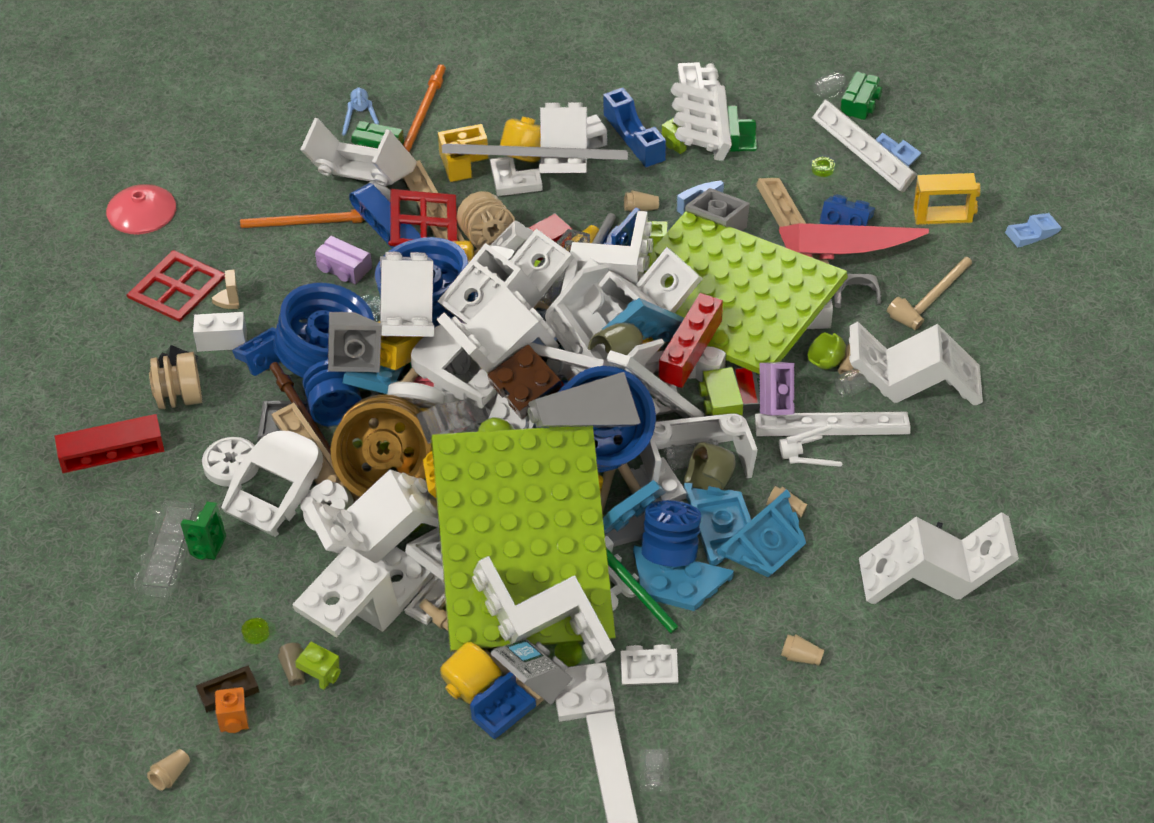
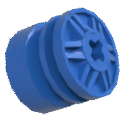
[302,359,362,427]
[641,500,701,567]

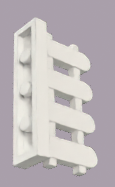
[671,81,732,160]

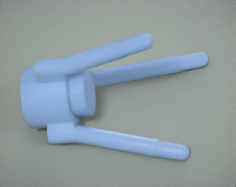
[342,87,379,136]

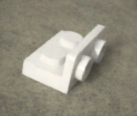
[620,645,678,686]

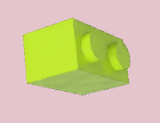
[699,367,743,416]

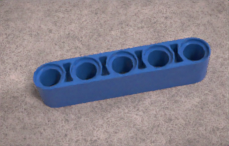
[349,183,420,248]

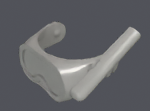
[834,274,881,308]

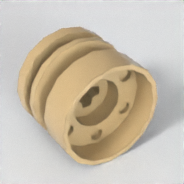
[457,191,515,250]
[149,352,202,410]

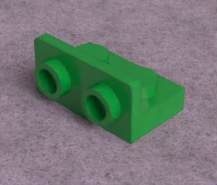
[180,501,226,560]

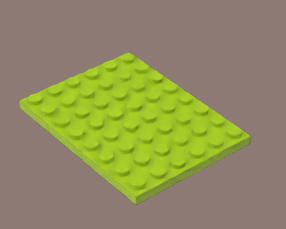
[644,211,848,374]
[431,426,616,652]

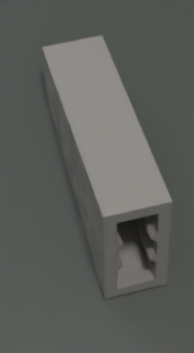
[528,372,640,428]

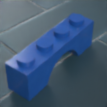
[603,88,666,168]

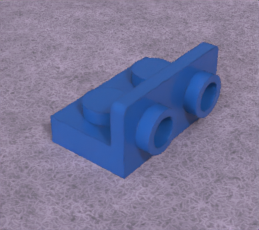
[232,327,281,376]

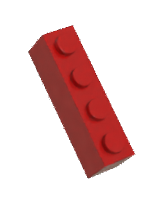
[659,293,723,388]
[54,414,165,473]

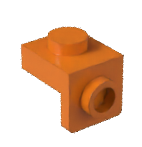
[215,687,249,733]

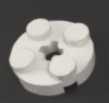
[301,480,353,531]

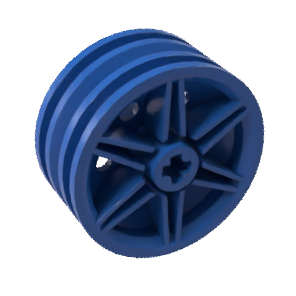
[375,237,475,328]
[274,283,374,378]
[558,366,656,472]

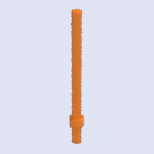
[403,65,446,153]
[240,209,365,228]

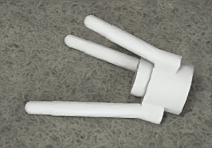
[779,425,843,467]

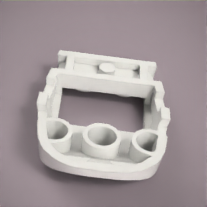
[411,323,497,408]
[221,431,323,537]

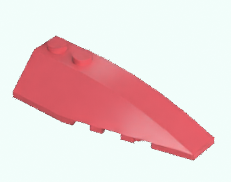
[779,223,929,260]

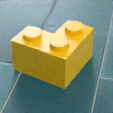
[438,124,489,182]

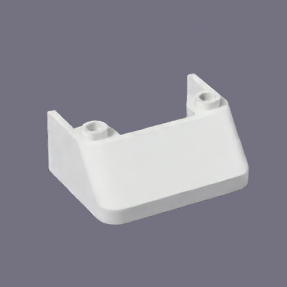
[300,118,417,186]
[545,263,665,366]
[640,414,758,483]

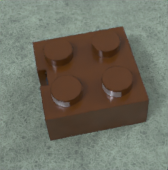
[487,344,562,420]

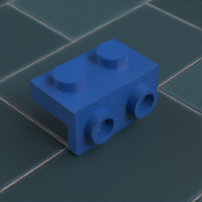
[820,195,875,226]
[470,672,536,740]

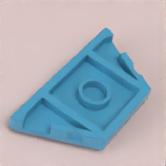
[603,480,666,535]
[684,483,751,566]
[716,489,806,577]
[633,546,734,611]

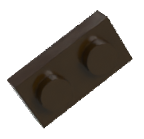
[196,665,259,713]

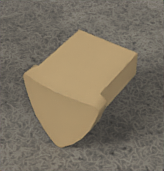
[212,269,240,309]

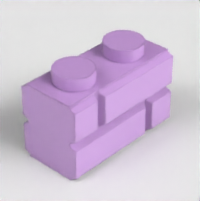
[315,236,372,284]
[760,362,794,415]

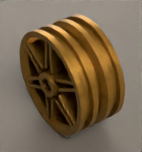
[331,395,434,497]

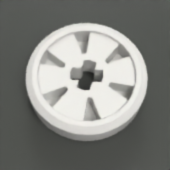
[387,382,445,410]
[202,437,259,486]

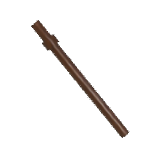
[269,362,331,455]

